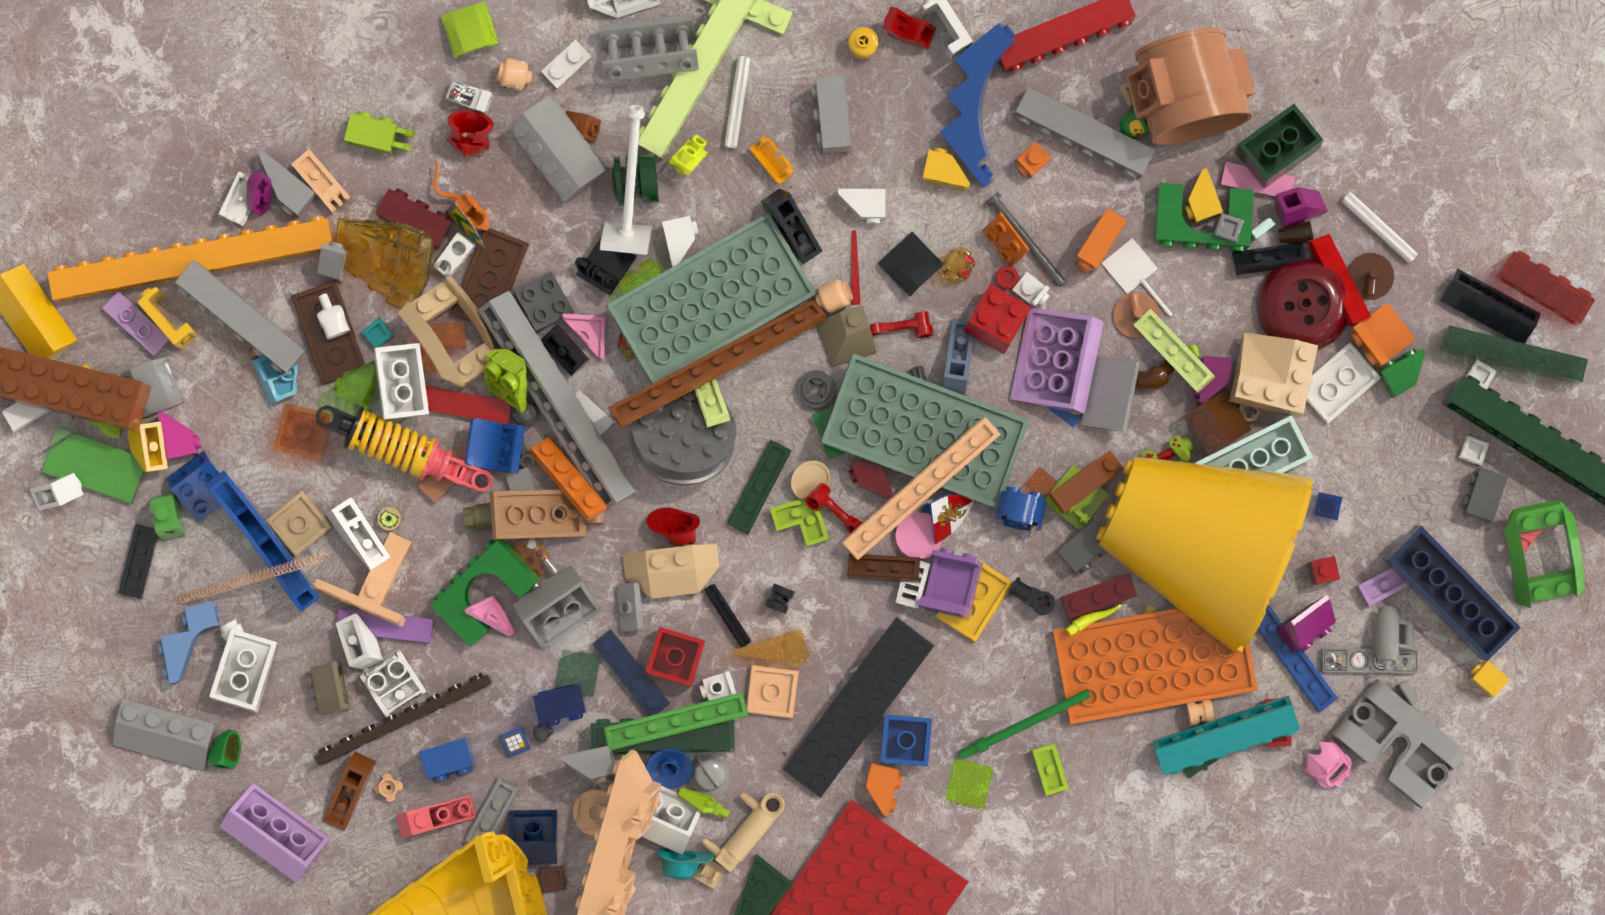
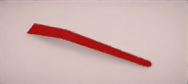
[851,230,861,305]

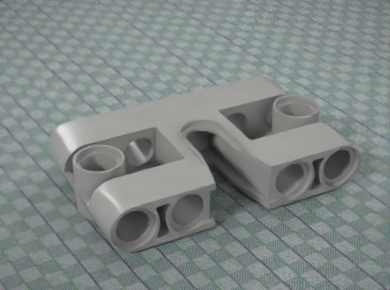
[1331,679,1467,809]

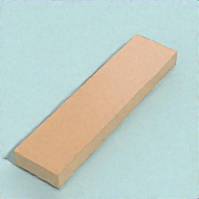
[313,578,406,627]

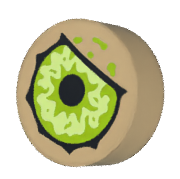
[377,507,402,531]

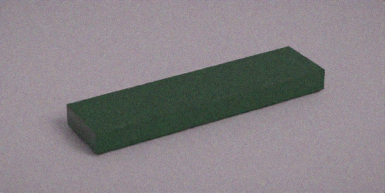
[727,440,792,535]

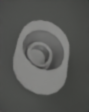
[683,743,731,796]

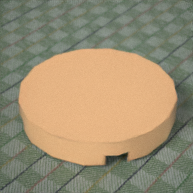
[573,789,610,836]

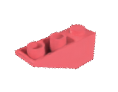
[396,795,477,838]

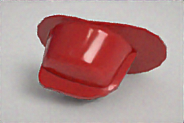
[646,507,700,546]

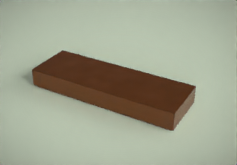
[847,553,921,582]

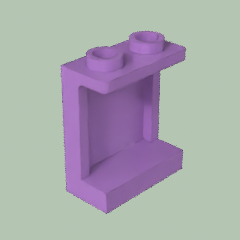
[919,548,983,619]

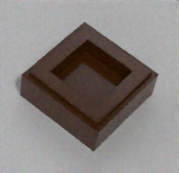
[539,865,567,893]

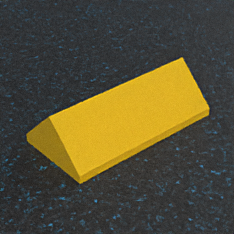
[0,264,78,359]

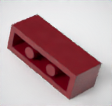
[375,188,453,249]
[1060,573,1138,620]

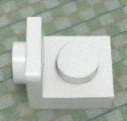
[1012,272,1050,308]

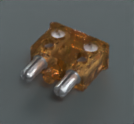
[513,539,558,590]

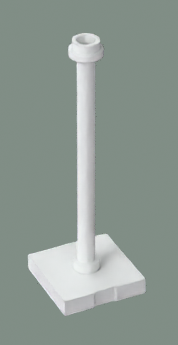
[600,105,652,255]

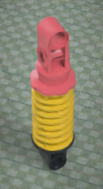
[315,405,493,492]

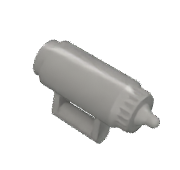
[1375,606,1414,671]

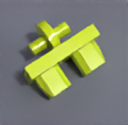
[669,135,708,176]

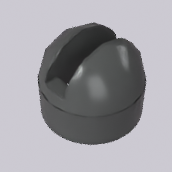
[533,723,554,744]

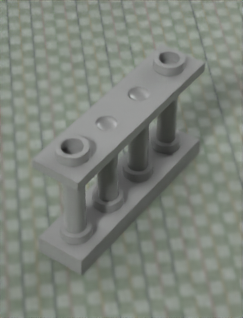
[598,14,699,81]

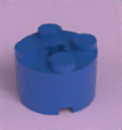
[995,487,1047,531]

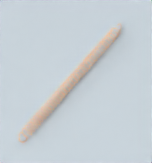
[174,553,330,604]

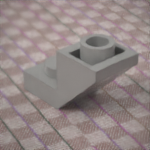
[317,241,348,282]

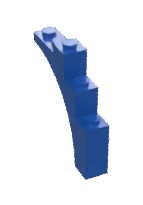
[205,470,320,612]

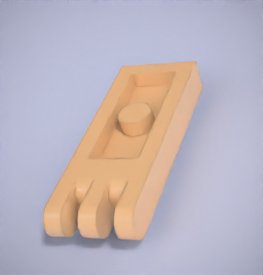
[291,149,351,213]

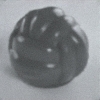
[512,402,539,427]

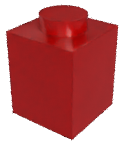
[1308,556,1340,585]

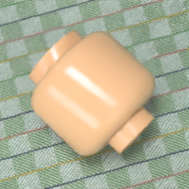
[816,279,853,314]

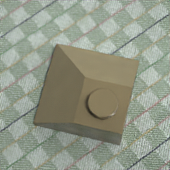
[818,305,877,367]

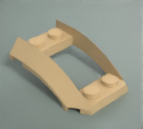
[397,277,498,388]

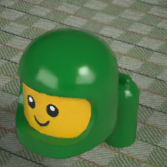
[1119,104,1150,139]

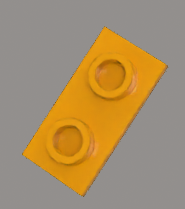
[748,135,795,185]

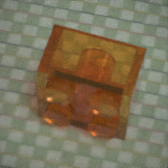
[273,403,333,463]

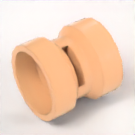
[1186,699,1214,726]

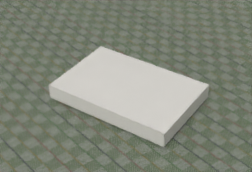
[1306,342,1381,424]

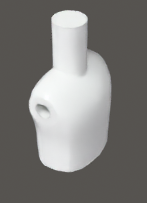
[317,293,350,340]

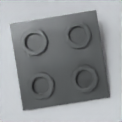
[512,271,574,332]

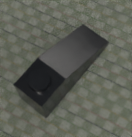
[760,188,822,264]

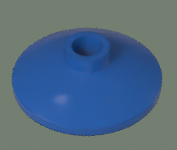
[646,749,694,788]

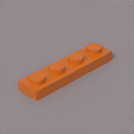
[529,437,607,522]

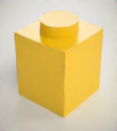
[1469,661,1510,698]

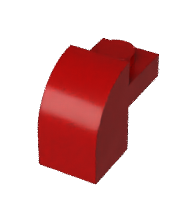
[882,6,936,49]

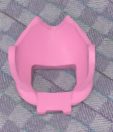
[1302,739,1352,788]

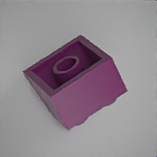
[1276,595,1336,653]

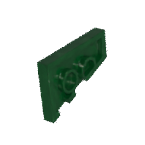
[734,854,794,915]

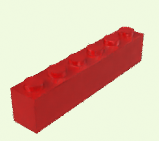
[999,0,1136,74]

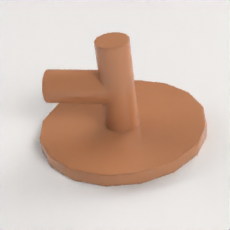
[1113,292,1160,339]

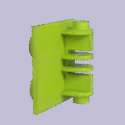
[1044,465,1109,531]

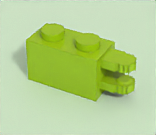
[344,111,416,155]

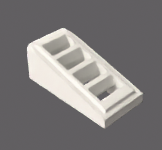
[895,561,930,609]

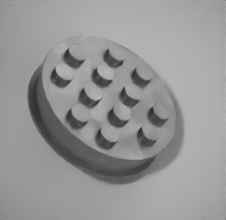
[630,390,736,485]

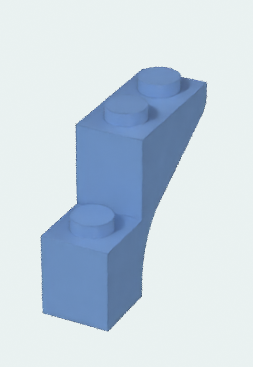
[158,602,220,684]

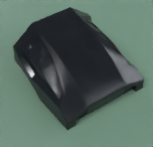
[878,232,945,297]

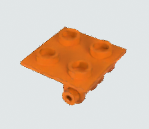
[983,212,1030,267]

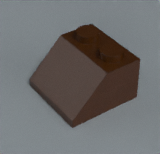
[1183,390,1252,456]

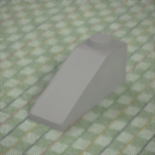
[257,148,317,217]

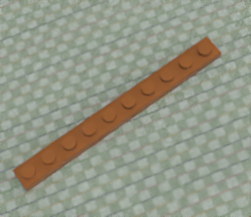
[608,299,826,428]

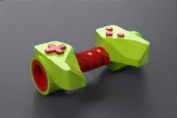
[1141,435,1194,462]

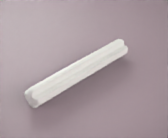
[724,56,750,149]
[1342,192,1418,263]

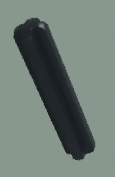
[704,584,751,648]

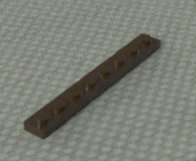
[314,672,493,766]

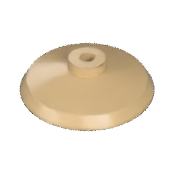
[791,461,831,501]

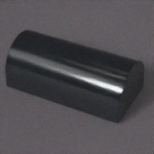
[541,324,590,376]

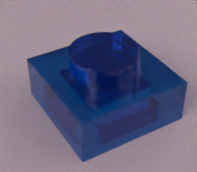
[1313,492,1342,521]

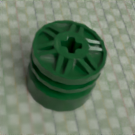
[612,153,659,206]

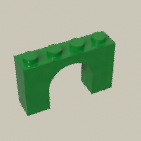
[1154,183,1254,252]
[431,539,541,647]

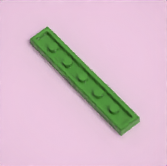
[603,692,749,751]

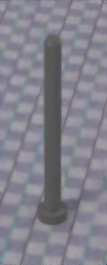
[986,192,1065,287]

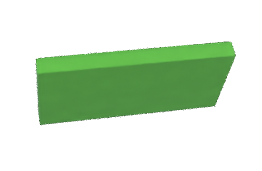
[42,428,144,504]

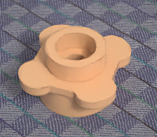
[375,773,403,802]

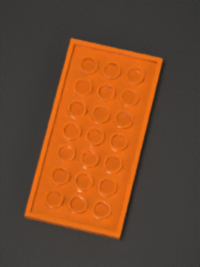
[1053,608,1258,724]

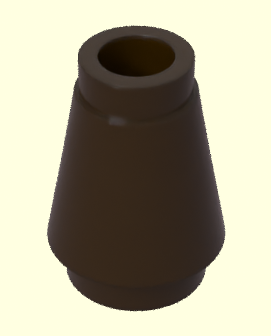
[1278,220,1314,243]

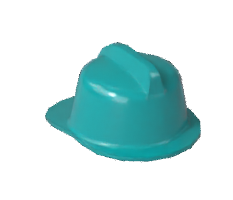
[657,848,714,880]

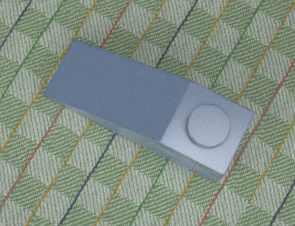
[942,319,974,395]

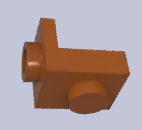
[565,110,601,143]

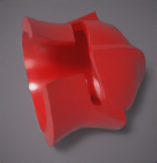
[447,110,494,158]

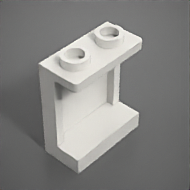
[921,0,973,61]

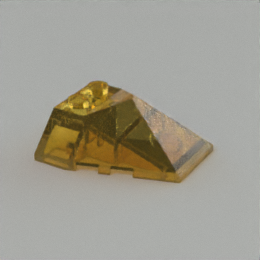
[335,218,434,309]

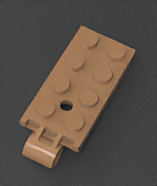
[490,490,605,540]

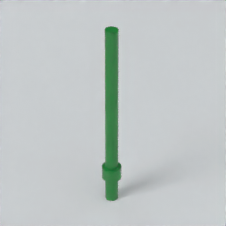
[958,689,1091,759]

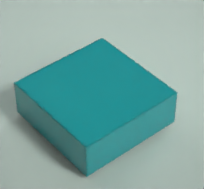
[361,317,395,348]

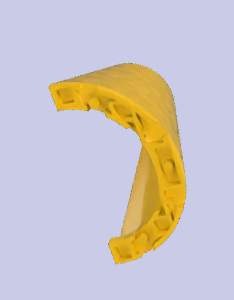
[1096,456,1313,654]

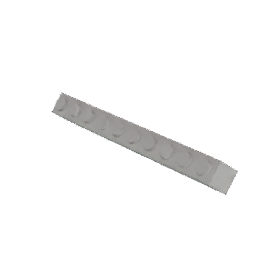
[478,291,636,510]

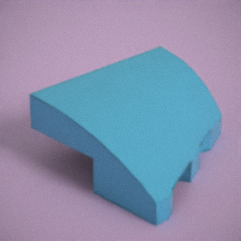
[252,356,298,405]

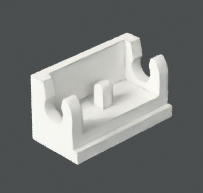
[219,171,251,227]

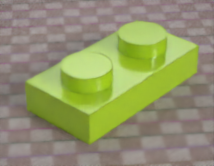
[1032,743,1069,796]

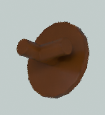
[1348,253,1394,300]

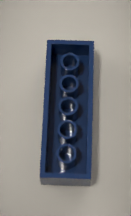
[1382,525,1521,661]

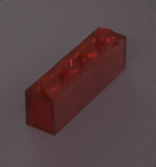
[1495,250,1595,326]

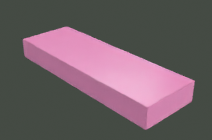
[1220,162,1295,198]

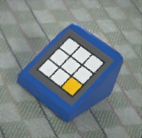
[499,727,531,758]

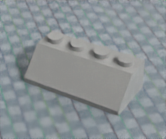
[507,95,608,202]
[113,699,218,771]

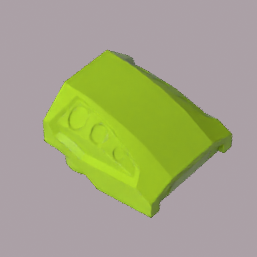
[441,1,499,59]
[483,349,527,413]

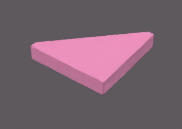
[561,314,606,360]
[464,595,516,637]

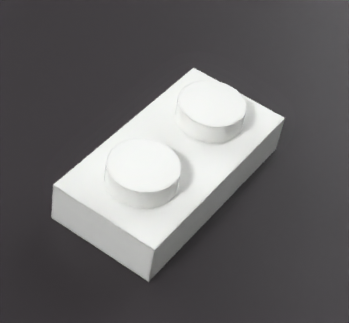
[541,40,592,90]

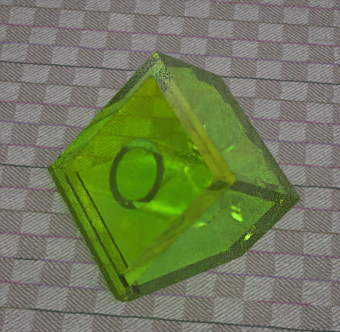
[333,360,378,410]

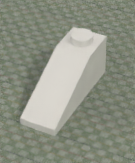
[326,498,390,570]

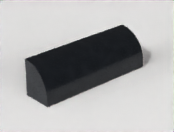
[1440,268,1541,346]

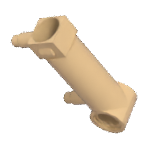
[702,792,785,873]

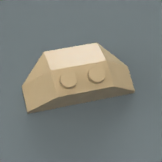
[622,543,720,599]

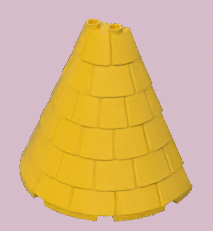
[368,832,547,915]

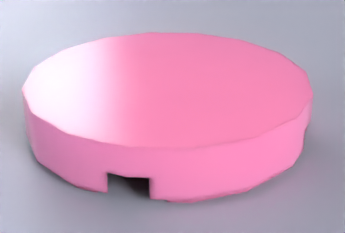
[895,512,942,559]

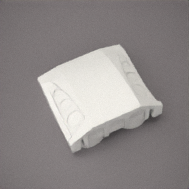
[359,649,427,717]

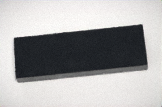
[1232,243,1307,275]
[118,524,158,599]

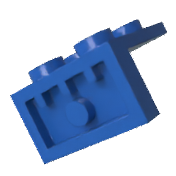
[165,450,221,522]

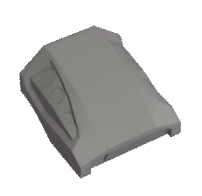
[120,357,184,419]

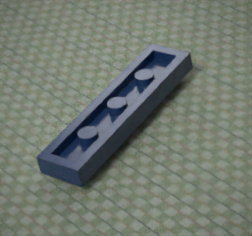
[592,629,670,716]

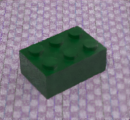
[1236,104,1323,189]

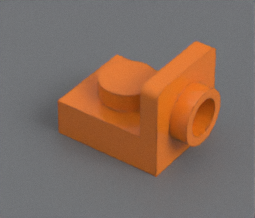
[1015,141,1052,178]

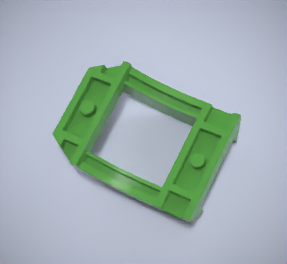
[1503,499,1585,608]

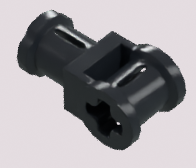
[1008,577,1055,615]

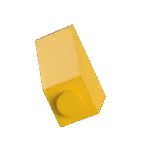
[922,148,970,191]
[1184,168,1223,225]
[127,421,168,472]

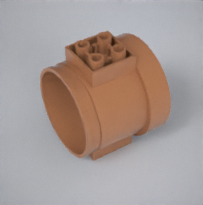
[1125,28,1255,145]

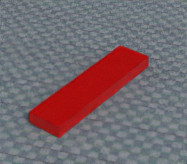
[1307,234,1371,327]
[425,386,512,424]

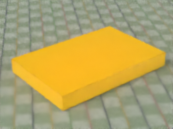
[935,559,1013,642]

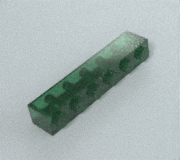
[1440,325,1588,385]
[591,718,735,754]

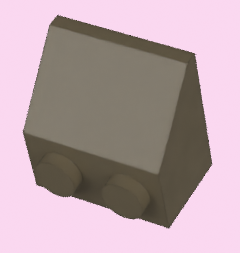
[308,661,350,715]

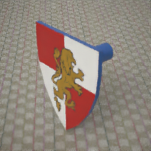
[923,494,974,544]

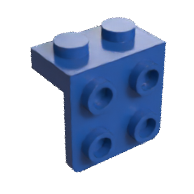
[464,418,525,473]

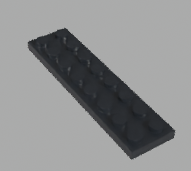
[783,617,935,798]

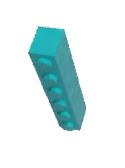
[1153,695,1301,775]

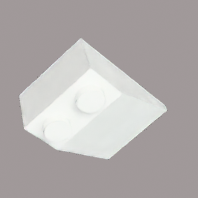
[209,629,277,713]

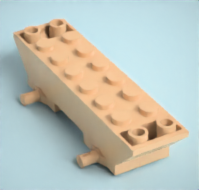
[575,750,661,915]

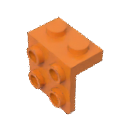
[1350,304,1414,368]

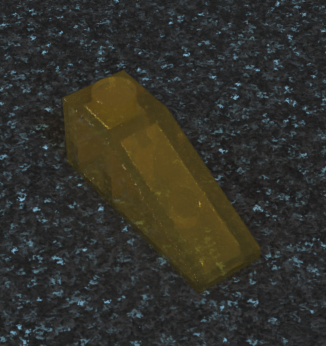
[733,629,810,667]

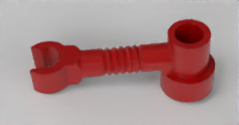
[870,311,934,338]
[805,483,862,533]

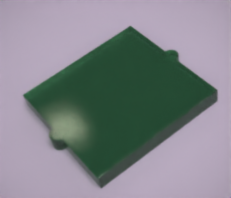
[555,649,601,697]

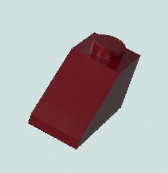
[848,459,894,500]

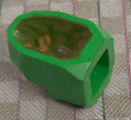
[208,730,241,769]

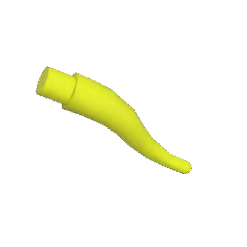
[1066,603,1122,636]

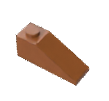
[1049,450,1124,514]
[323,752,377,831]

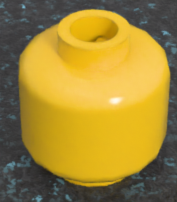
[848,27,879,59]

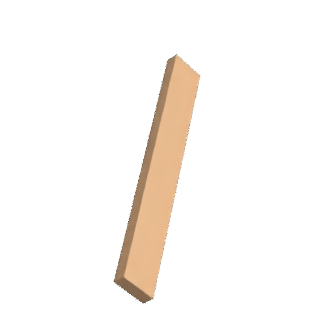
[841,416,1001,560]

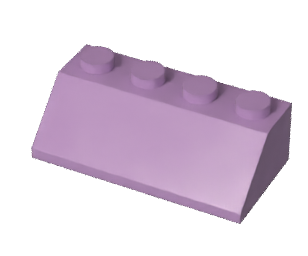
[220,783,330,883]

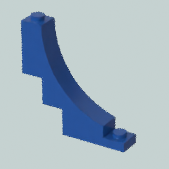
[940,23,1017,187]

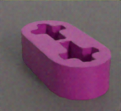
[246,171,271,215]

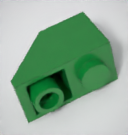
[1378,348,1425,398]

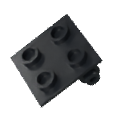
[575,238,637,296]

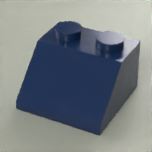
[508,810,558,865]

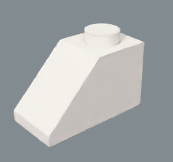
[838,189,885,224]
[662,216,699,267]
[30,473,84,511]
[335,614,383,670]

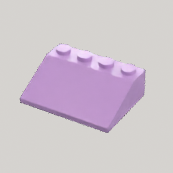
[1010,308,1104,414]

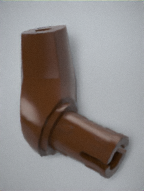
[1135,360,1175,392]

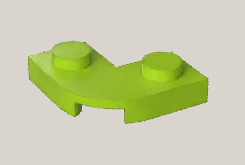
[770,500,829,547]

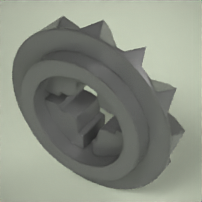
[797,370,835,409]

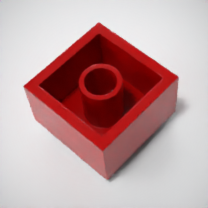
[963,283,1031,354]
[645,627,706,687]

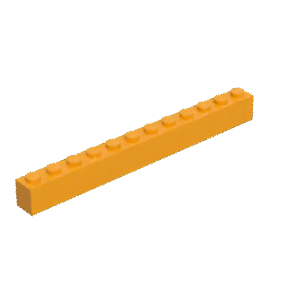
[47,216,334,303]

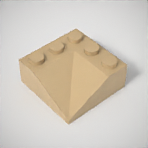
[1229,332,1318,418]

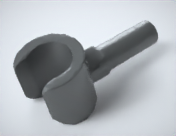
[520,442,534,468]

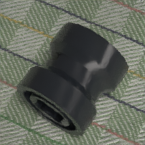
[765,583,795,614]

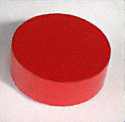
[995,266,1019,290]

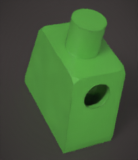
[149,492,186,541]

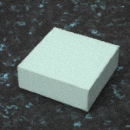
[1251,218,1275,241]

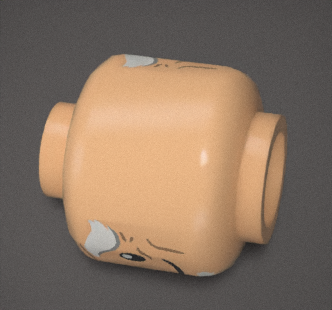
[496,58,532,91]

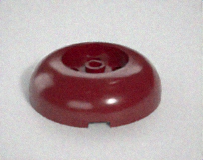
[1256,258,1348,350]

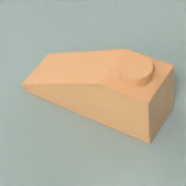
[358,532,412,607]

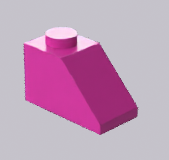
[158,412,201,461]

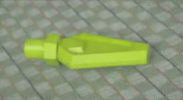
[677,787,731,819]

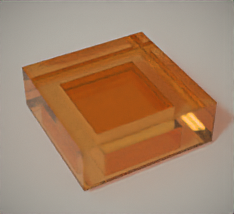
[1024,467,1058,499]

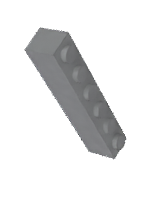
[1015,87,1155,179]
[175,260,307,373]

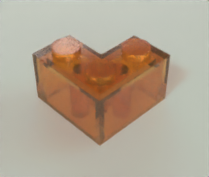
[417,321,467,374]

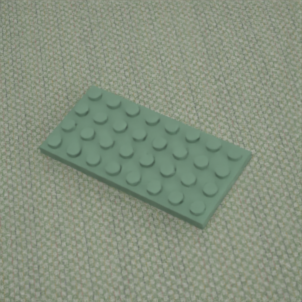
[606,212,816,384]
[820,353,1030,510]

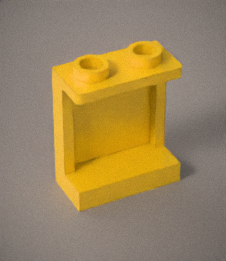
[137,287,199,350]

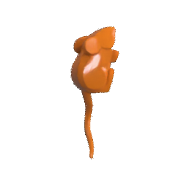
[433,161,490,231]

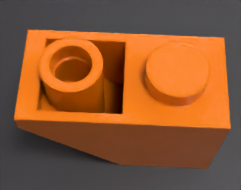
[865,763,902,816]

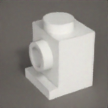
[699,671,737,701]

